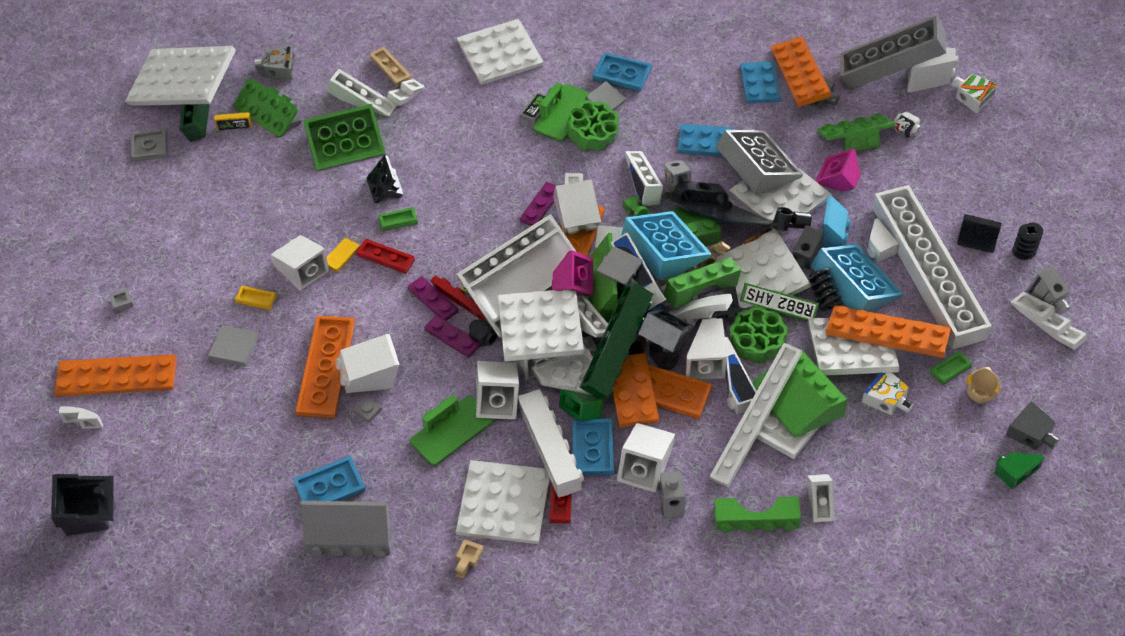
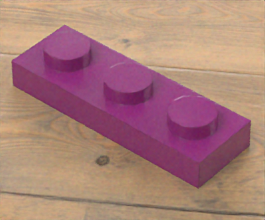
[520,181,556,226]
[407,276,459,321]
[424,315,481,358]

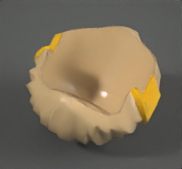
[966,367,1000,404]

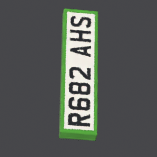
[740,283,819,320]

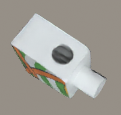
[952,74,998,113]

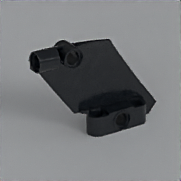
[661,181,812,231]

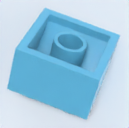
[822,196,851,248]

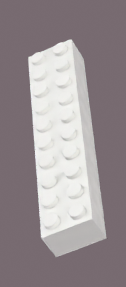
[872,185,992,350]

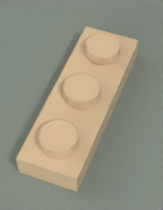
[370,47,412,88]

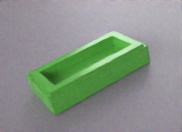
[378,207,418,231]
[929,351,973,386]

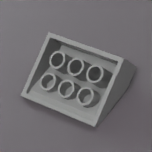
[716,130,804,193]
[300,501,393,557]

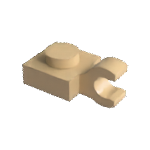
[455,539,484,580]

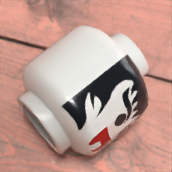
[894,112,921,138]

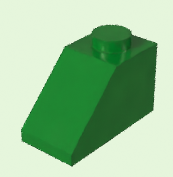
[559,389,603,421]
[994,452,1045,489]

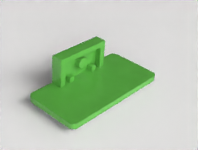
[233,78,298,137]
[533,82,590,141]
[817,113,895,152]
[410,395,494,466]

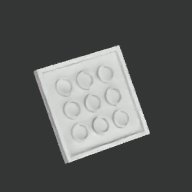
[457,19,544,85]
[729,167,832,235]
[717,229,811,313]
[498,290,584,361]
[808,318,899,375]
[456,460,550,544]

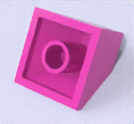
[815,148,860,192]
[552,250,593,296]

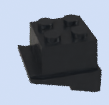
[51,474,114,536]

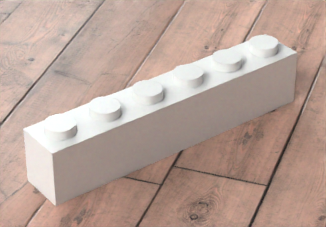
[518,389,584,498]

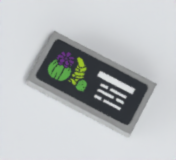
[520,92,546,124]

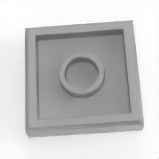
[131,129,167,162]
[208,325,259,366]

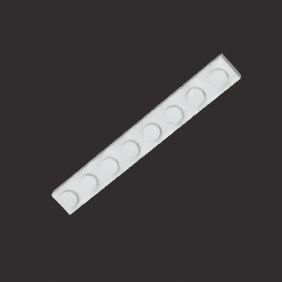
[710,343,802,488]

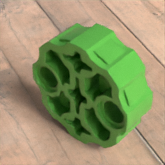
[567,100,619,151]
[729,307,787,363]

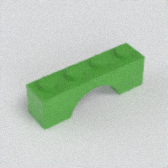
[664,257,741,308]
[714,496,801,532]

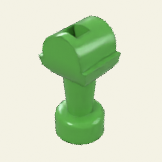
[622,195,650,216]

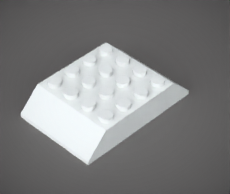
[456,214,594,338]

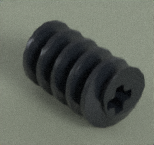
[1012,222,1044,260]
[808,268,842,311]

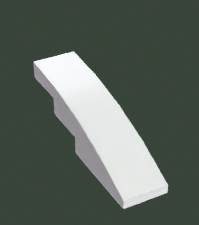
[1011,291,1087,350]
[668,294,733,326]

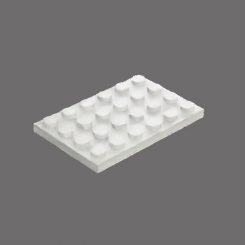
[125,46,236,106]

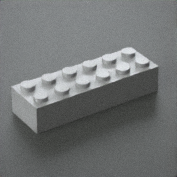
[840,16,946,90]

